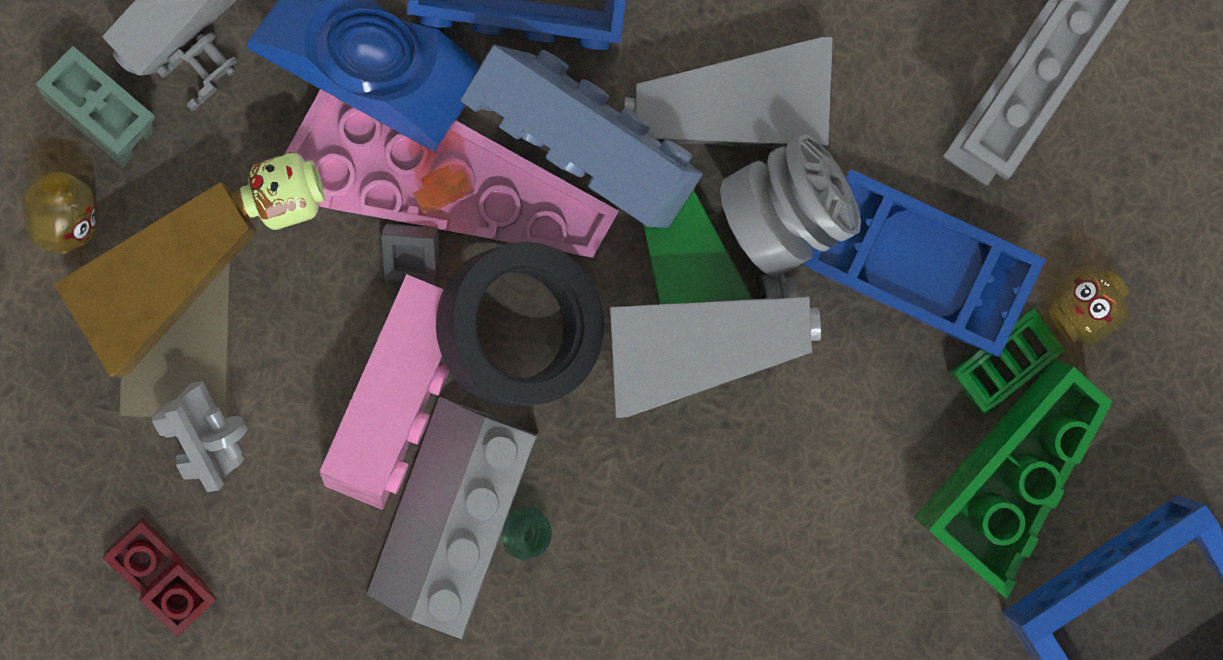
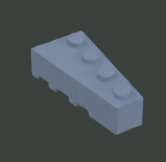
[460,45,703,228]

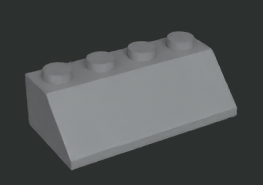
[367,397,538,639]

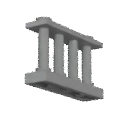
[942,0,1130,187]

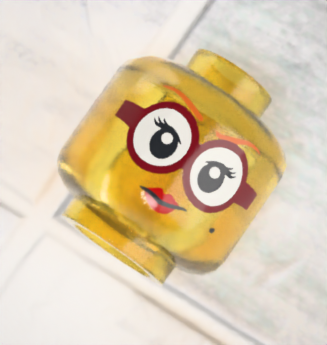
[22,172,96,253]
[1047,266,1131,345]

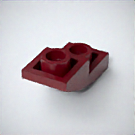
[102,517,216,636]

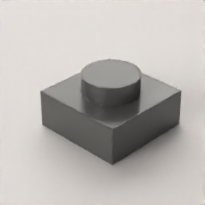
[381,224,441,284]

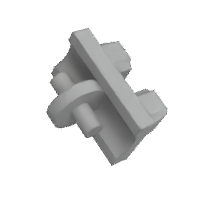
[152,381,248,492]

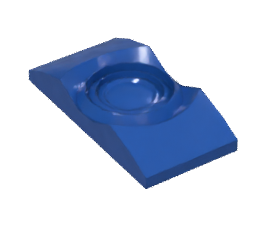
[247,0,481,152]
[804,169,1046,357]

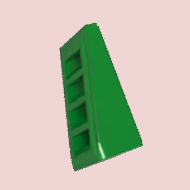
[948,308,1065,414]

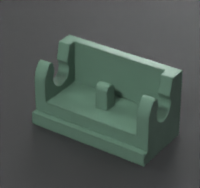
[36,46,155,167]

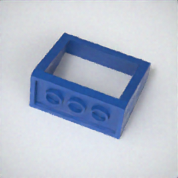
[407,0,627,50]
[1002,496,1223,660]

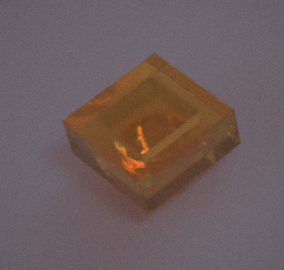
[413,165,475,215]

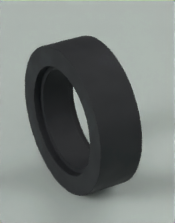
[436,242,604,407]

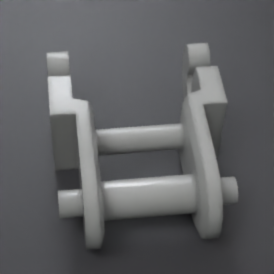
[157,32,238,111]

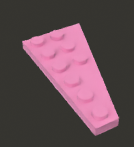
[285,89,619,258]

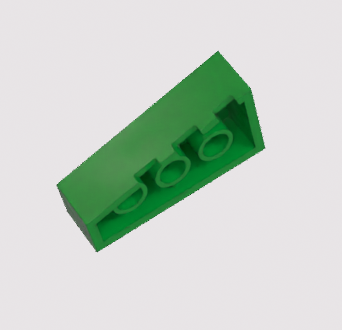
[913,359,1112,599]

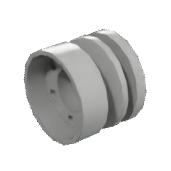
[720,134,861,278]

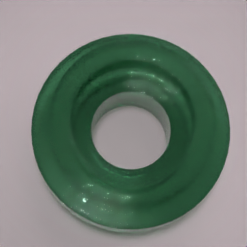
[502,506,552,560]

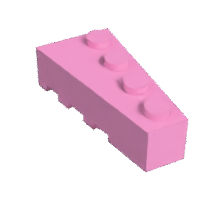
[320,274,449,510]

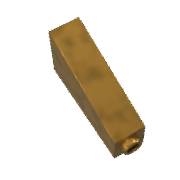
[53,182,257,377]

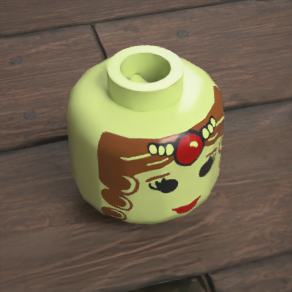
[240,152,326,230]

